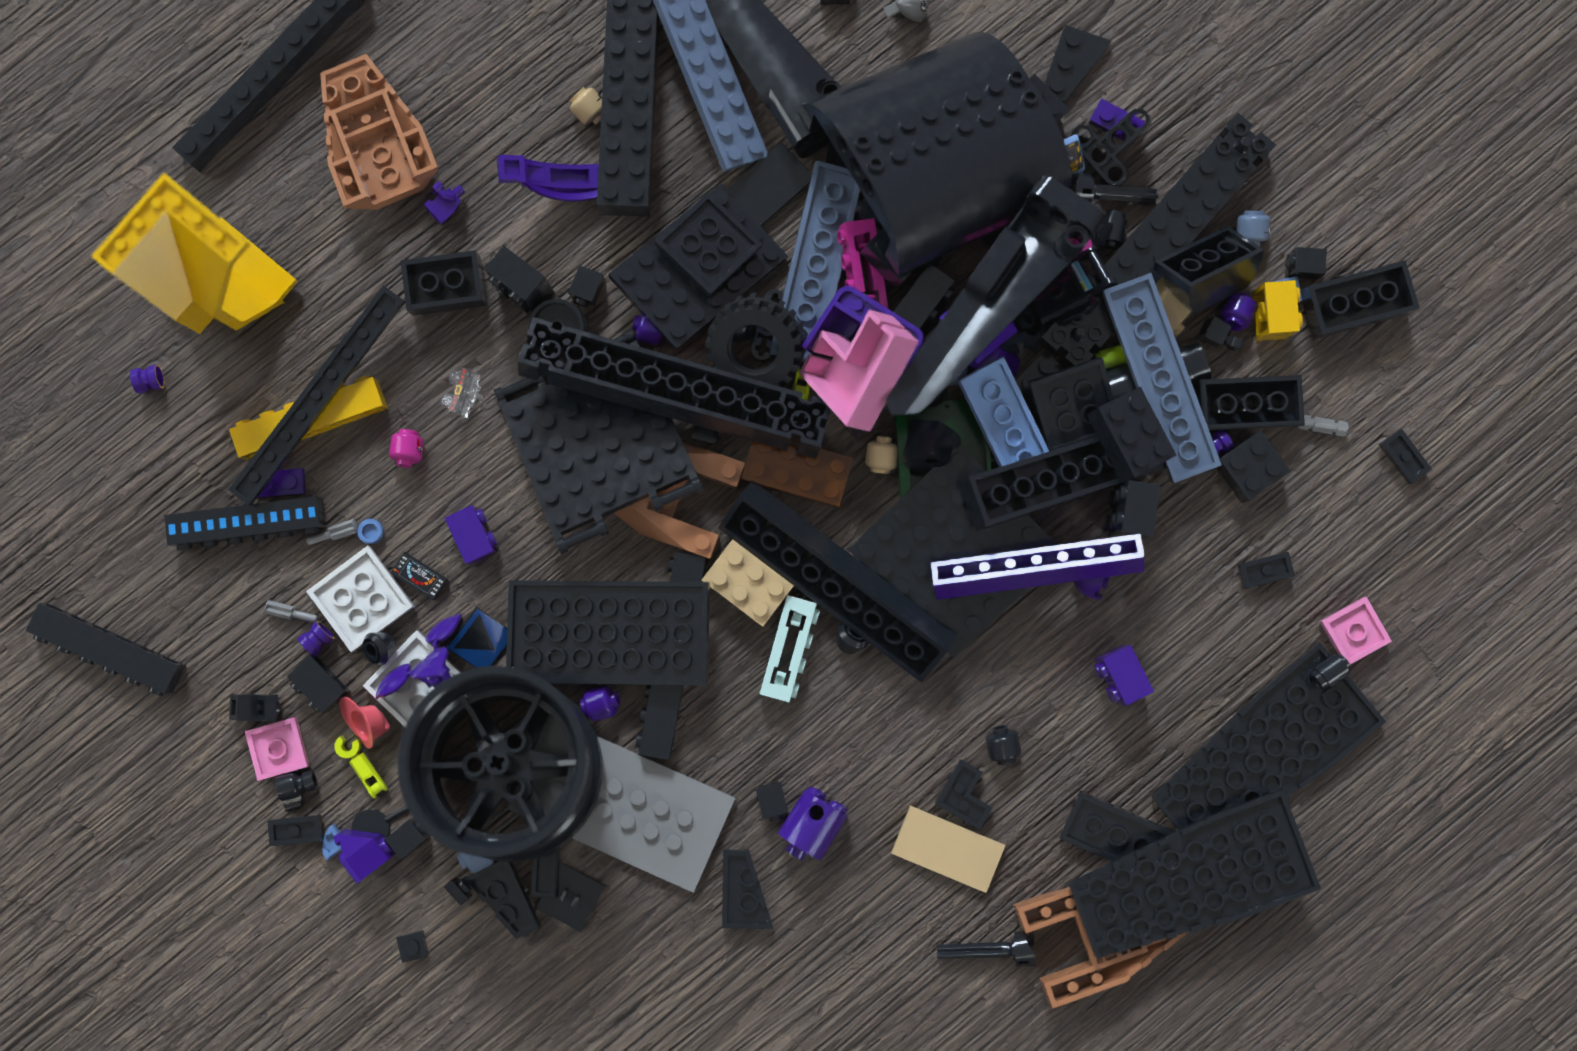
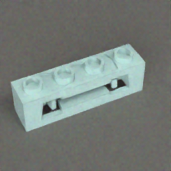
[760,595,820,702]

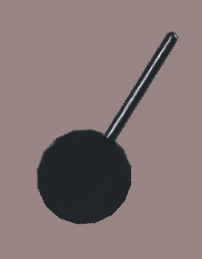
[351,806,409,838]

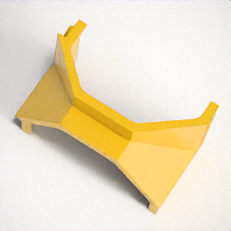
[91,173,298,334]

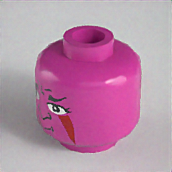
[389,429,424,468]

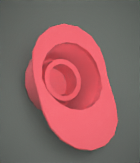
[339,697,390,749]

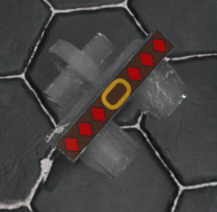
[441,367,485,418]

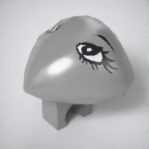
[884,0,929,23]

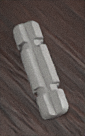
[1298,415,1349,437]

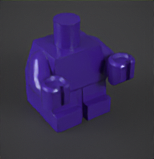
[424,181,465,225]

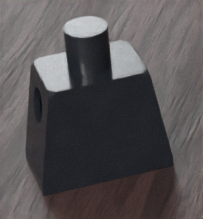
[901,420,961,474]

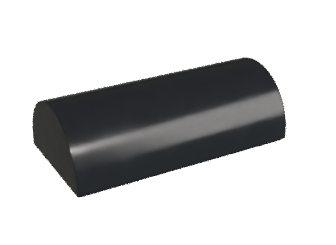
[1106,338,1212,400]
[1195,375,1305,430]

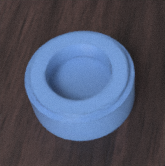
[357,519,385,544]

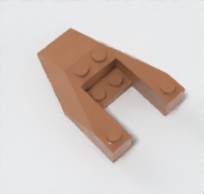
[614,442,745,560]
[1013,887,1188,1008]

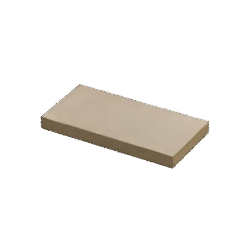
[891,805,1005,893]

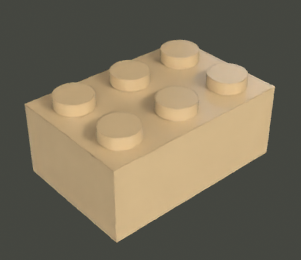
[702,539,794,627]

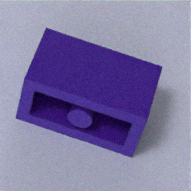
[445,505,498,565]

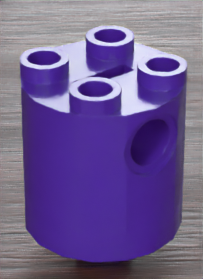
[778,786,848,861]

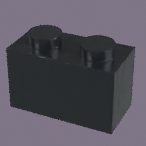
[287,655,350,713]

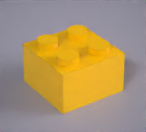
[1252,280,1303,341]

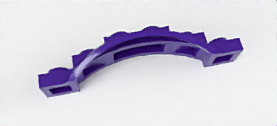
[496,155,599,202]

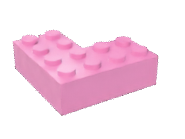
[799,310,919,431]

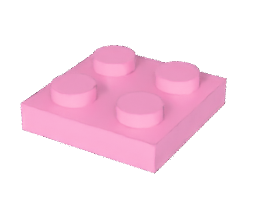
[1319,597,1392,664]
[245,717,310,781]

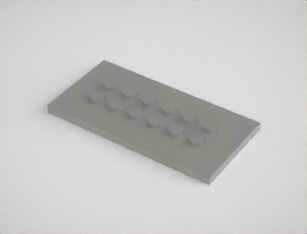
[507,715,736,893]

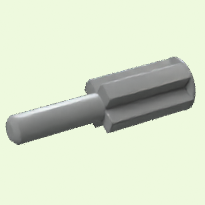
[306,518,358,545]
[264,600,318,623]

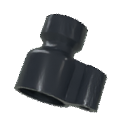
[275,770,318,812]

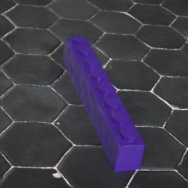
[931,534,1144,600]

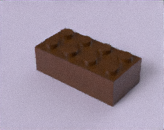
[741,441,853,509]

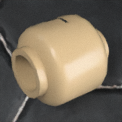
[569,87,602,125]
[865,436,898,474]

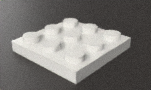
[306,546,415,652]
[363,630,461,727]

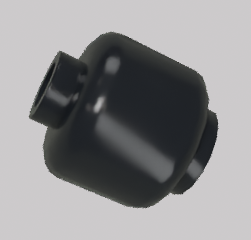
[986,725,1021,765]

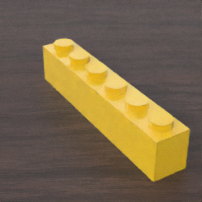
[229,376,388,460]

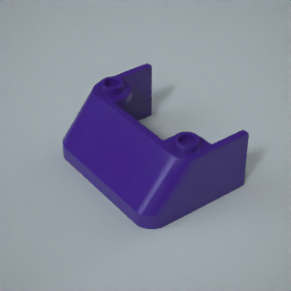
[802,286,925,386]

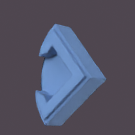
[322,824,342,860]

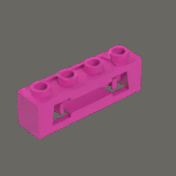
[837,218,889,309]

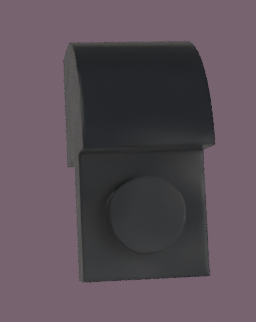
[229,694,280,721]

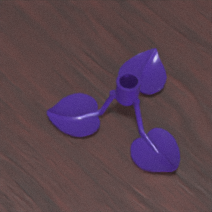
[375,613,462,700]

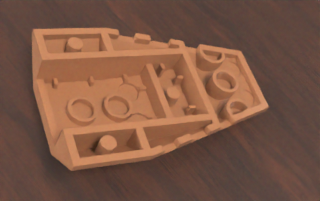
[320,54,439,210]

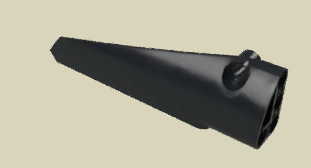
[705,0,841,159]
[886,175,1105,416]

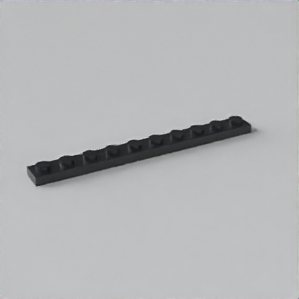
[228,285,405,506]

